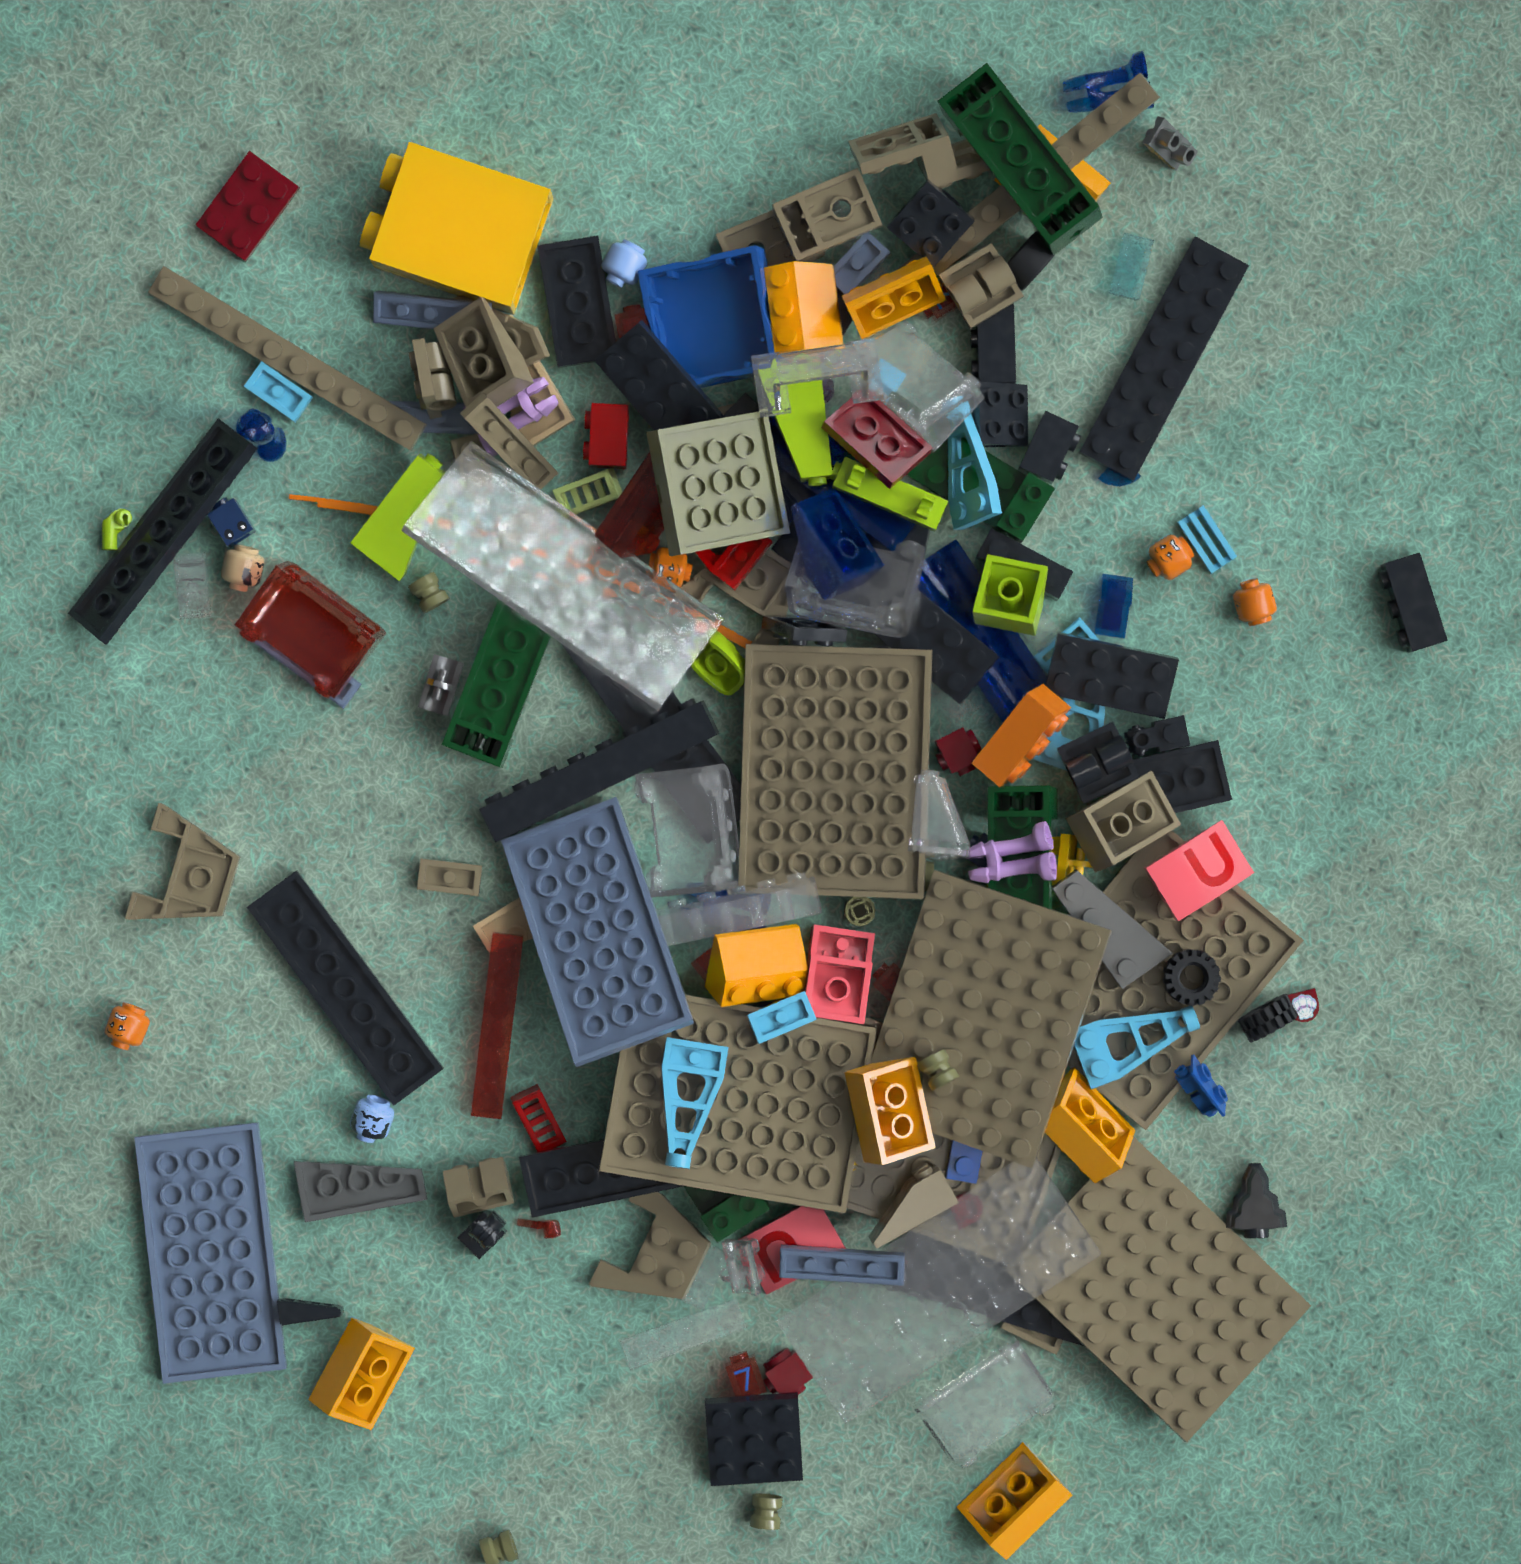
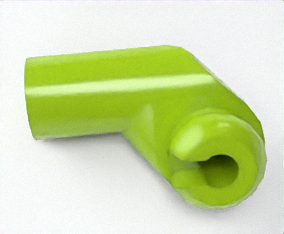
[102,508,132,551]

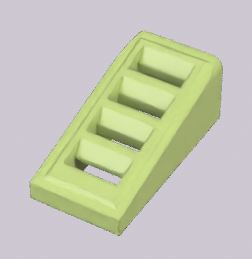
[553,468,624,519]

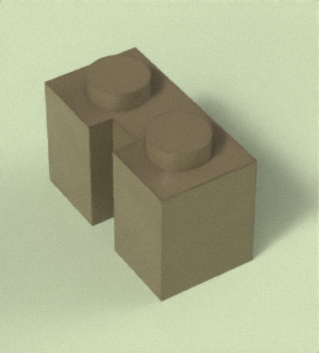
[443,1157,514,1218]

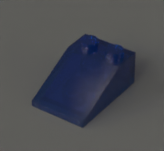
[791,488,885,601]

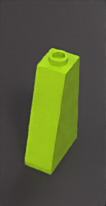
[758,364,833,486]
[350,453,445,581]

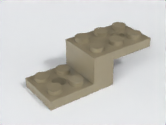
[848,113,990,188]
[716,168,883,267]

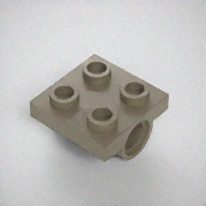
[938,243,1024,329]
[408,338,457,419]

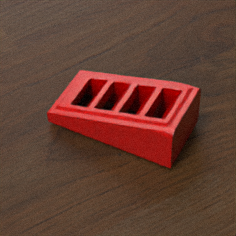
[510,1084,567,1152]

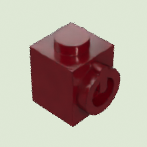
[934,727,982,777]
[763,1348,813,1395]

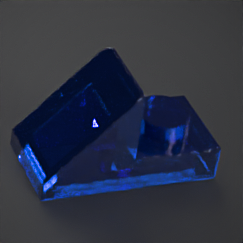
[1094,574,1133,639]

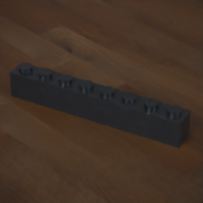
[479,698,720,842]

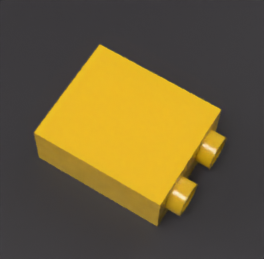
[360,142,553,315]

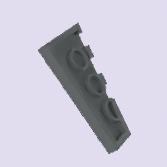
[1052,870,1173,989]
[294,1161,428,1222]

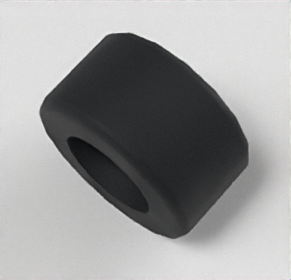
[1007,232,1057,291]

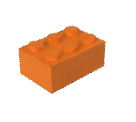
[972,684,1072,787]

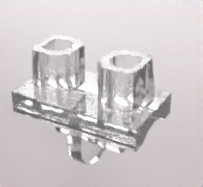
[719,1237,766,1296]

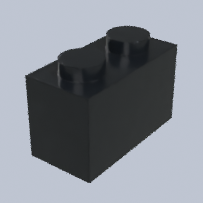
[1018,411,1081,484]

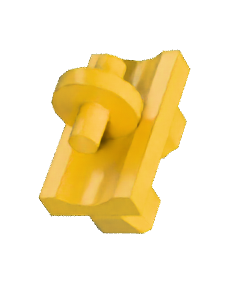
[1051,834,1092,886]

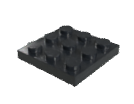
[705,1392,803,1486]

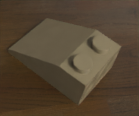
[433,297,534,407]
[1065,771,1181,873]
[868,1163,959,1249]

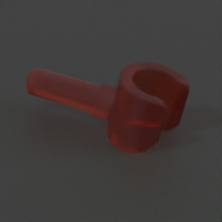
[517,1219,561,1239]

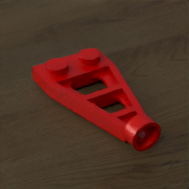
[650,490,773,591]

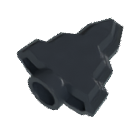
[1225,1163,1287,1238]

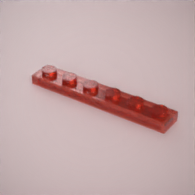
[471,932,524,1119]

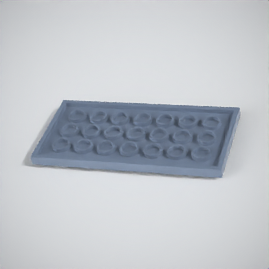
[501,797,694,1067]
[134,1122,287,1384]

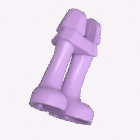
[463,377,559,457]
[965,821,1057,883]

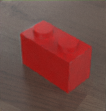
[583,403,629,469]

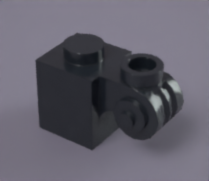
[1123,715,1190,756]
[457,1210,507,1259]

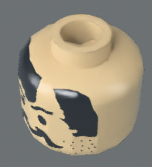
[221,545,264,592]

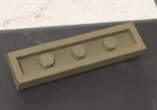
[460,392,558,494]

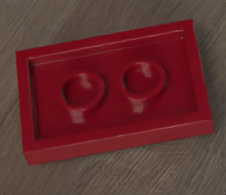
[195,151,300,262]
[821,386,933,489]

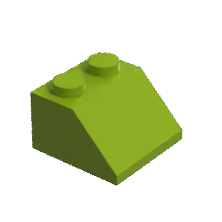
[973,554,1048,636]

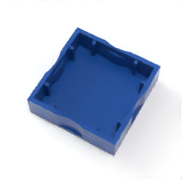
[638,245,786,388]

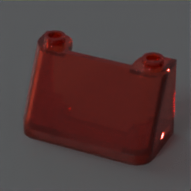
[234,561,386,699]

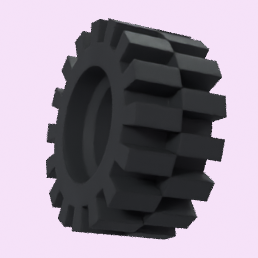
[1163,949,1221,1006]
[1238,994,1299,1043]

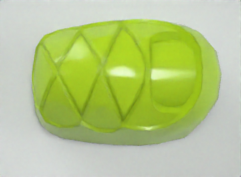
[689,630,745,696]

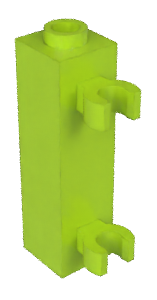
[829,457,948,532]

